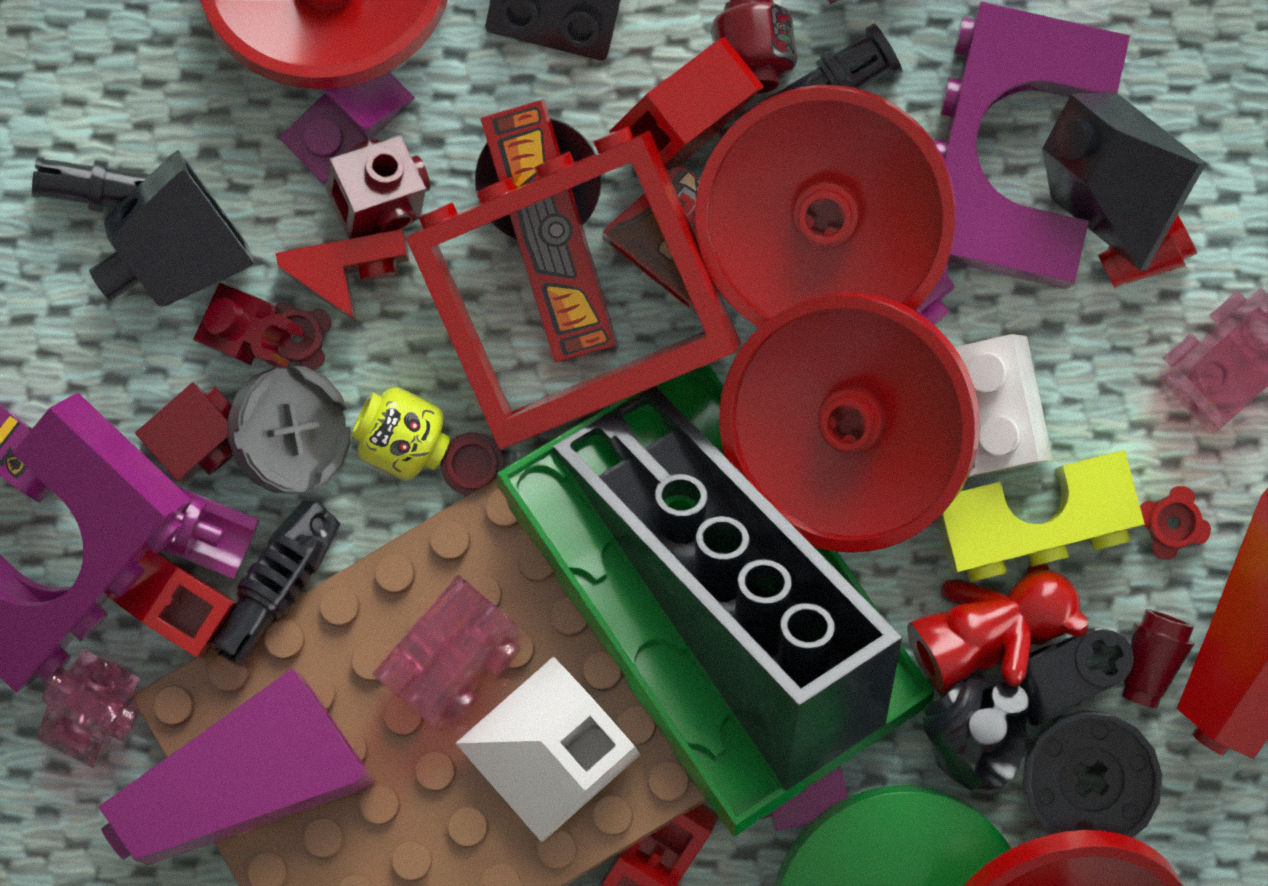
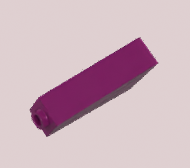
[98,668,376,865]

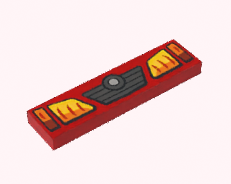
[480,99,618,363]

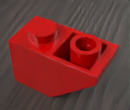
[609,37,764,171]
[109,549,237,658]

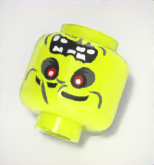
[350,386,450,481]

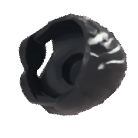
[923,678,1029,791]

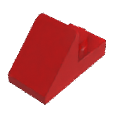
[275,229,410,323]

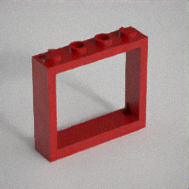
[406,126,741,450]

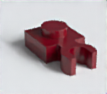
[193,282,304,369]

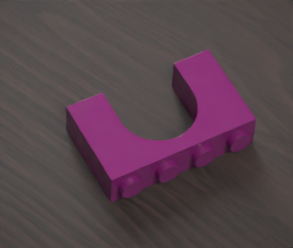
[934,1,1130,289]
[0,393,191,693]

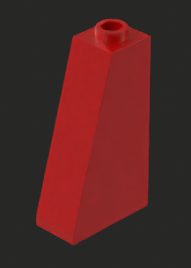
[1177,488,1268,759]

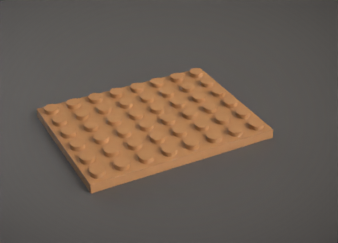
[132,478,707,886]

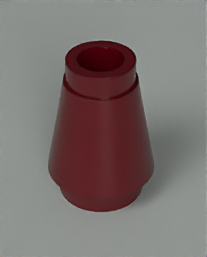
[1121,609,1195,709]

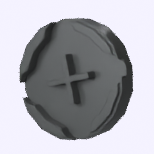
[228,366,351,493]

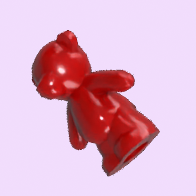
[907,563,1088,696]

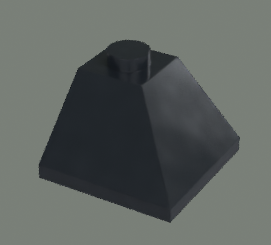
[1042,92,1207,271]

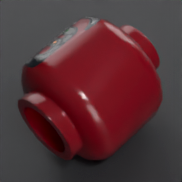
[711,0,798,94]

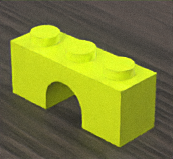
[938,450,1145,582]

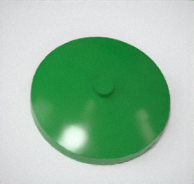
[774,785,1012,886]

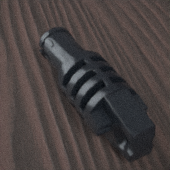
[209,500,341,666]

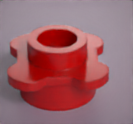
[1140,486,1211,560]

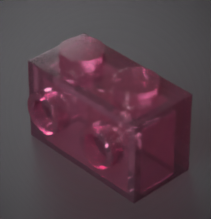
[1158,287,1268,434]

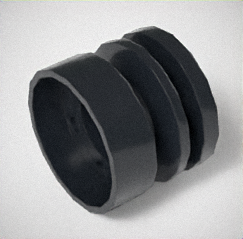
[1022,710,1163,838]

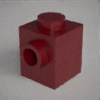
[135,382,234,484]

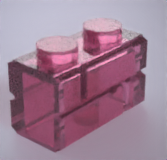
[372,575,522,730]

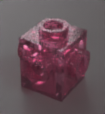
[36,649,141,768]

